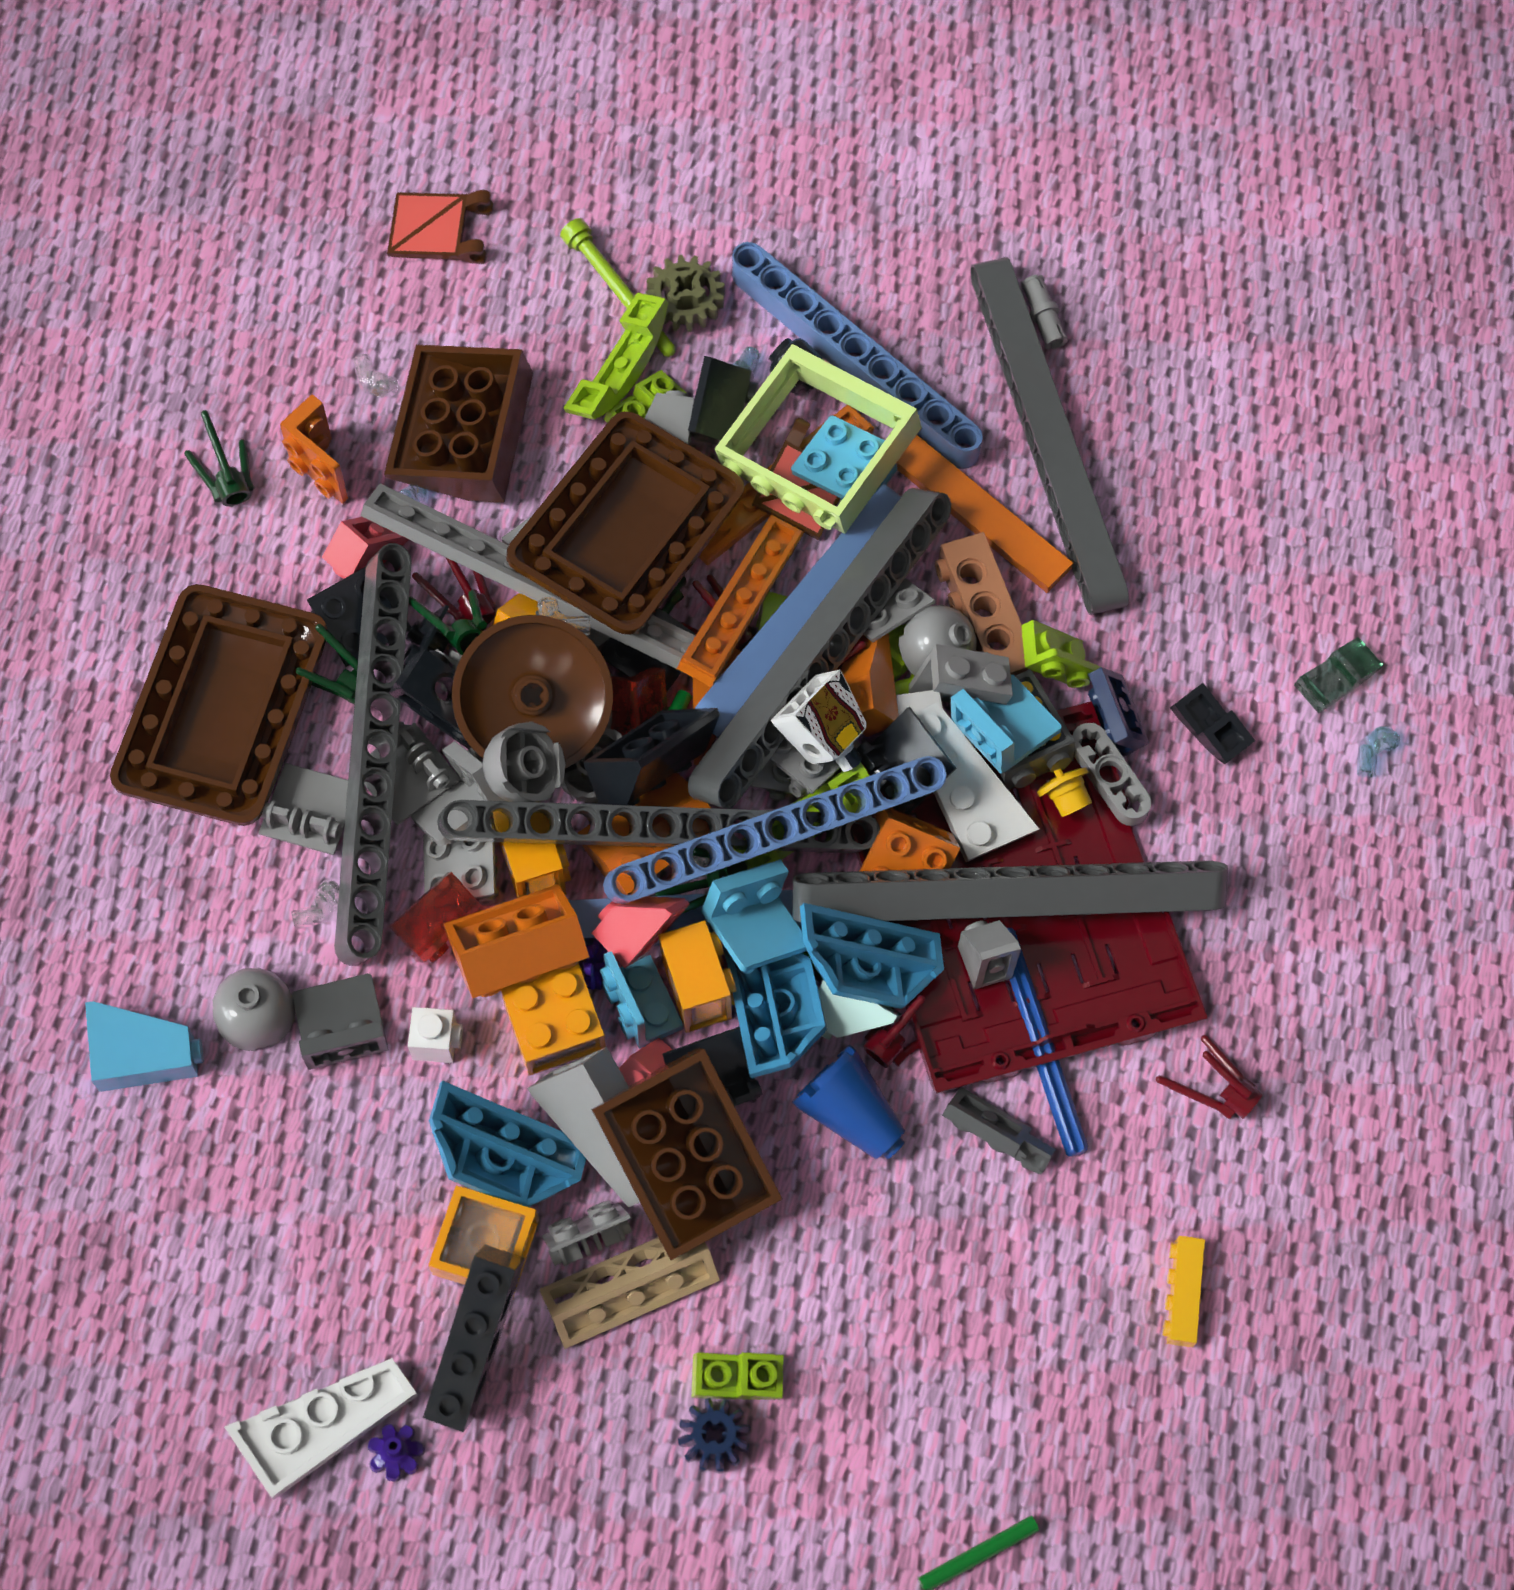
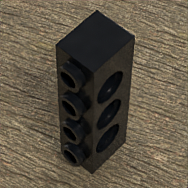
[389,649,483,759]
[423,1244,525,1432]

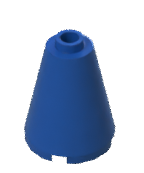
[792,1045,905,1160]

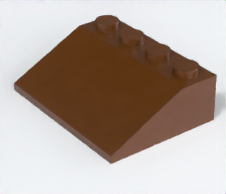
[384,345,533,503]
[591,1047,782,1260]

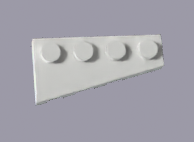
[914,702,1039,863]
[224,1358,418,1500]

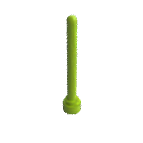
[560,218,676,357]

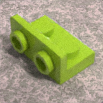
[1021,620,1101,688]

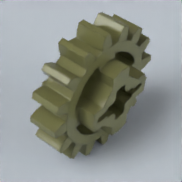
[646,255,725,332]

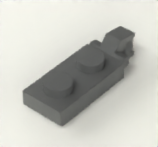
[942,1088,1056,1175]

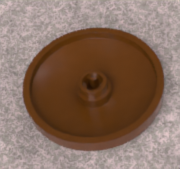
[452,615,613,769]

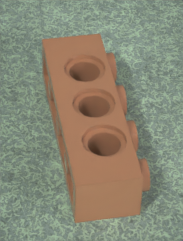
[935,532,1035,676]

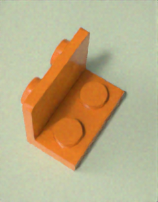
[280,394,348,504]
[860,808,960,871]

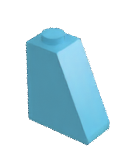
[85,1001,204,1092]

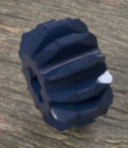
[678,1398,751,1474]

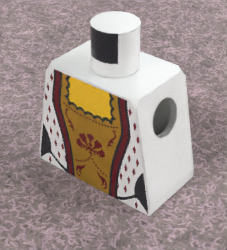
[771,670,866,772]

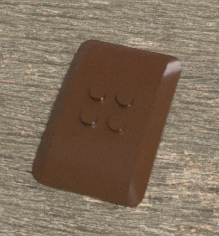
[506,412,744,635]
[110,584,327,826]

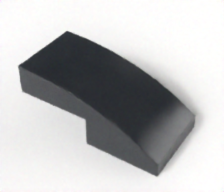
[1170,683,1255,765]

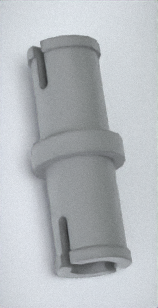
[1021,275,1068,350]

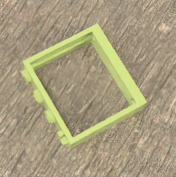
[715,344,922,534]

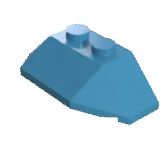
[800,903,944,1009]
[723,945,827,1079]
[429,1081,586,1207]

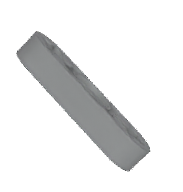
[1072,723,1151,826]

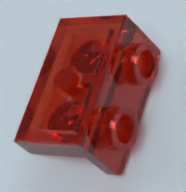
[611,667,668,736]
[389,872,483,963]

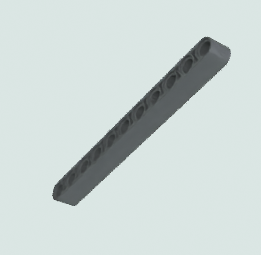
[970,257,1129,615]
[688,488,951,809]
[334,543,412,966]
[437,800,880,853]
[793,861,1228,922]

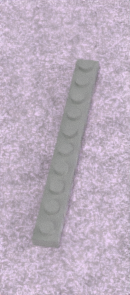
[361,483,730,685]

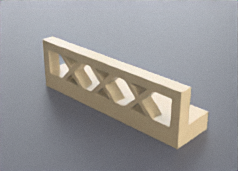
[539,1237,720,1349]

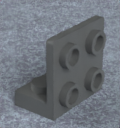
[292,973,389,1070]

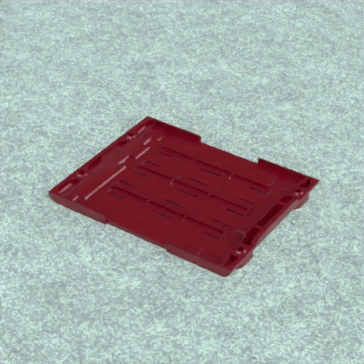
[832,701,1208,1094]

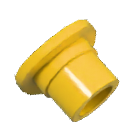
[1037,767,1092,817]

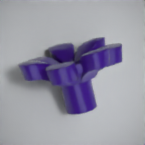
[579,938,608,990]
[367,1424,425,1482]

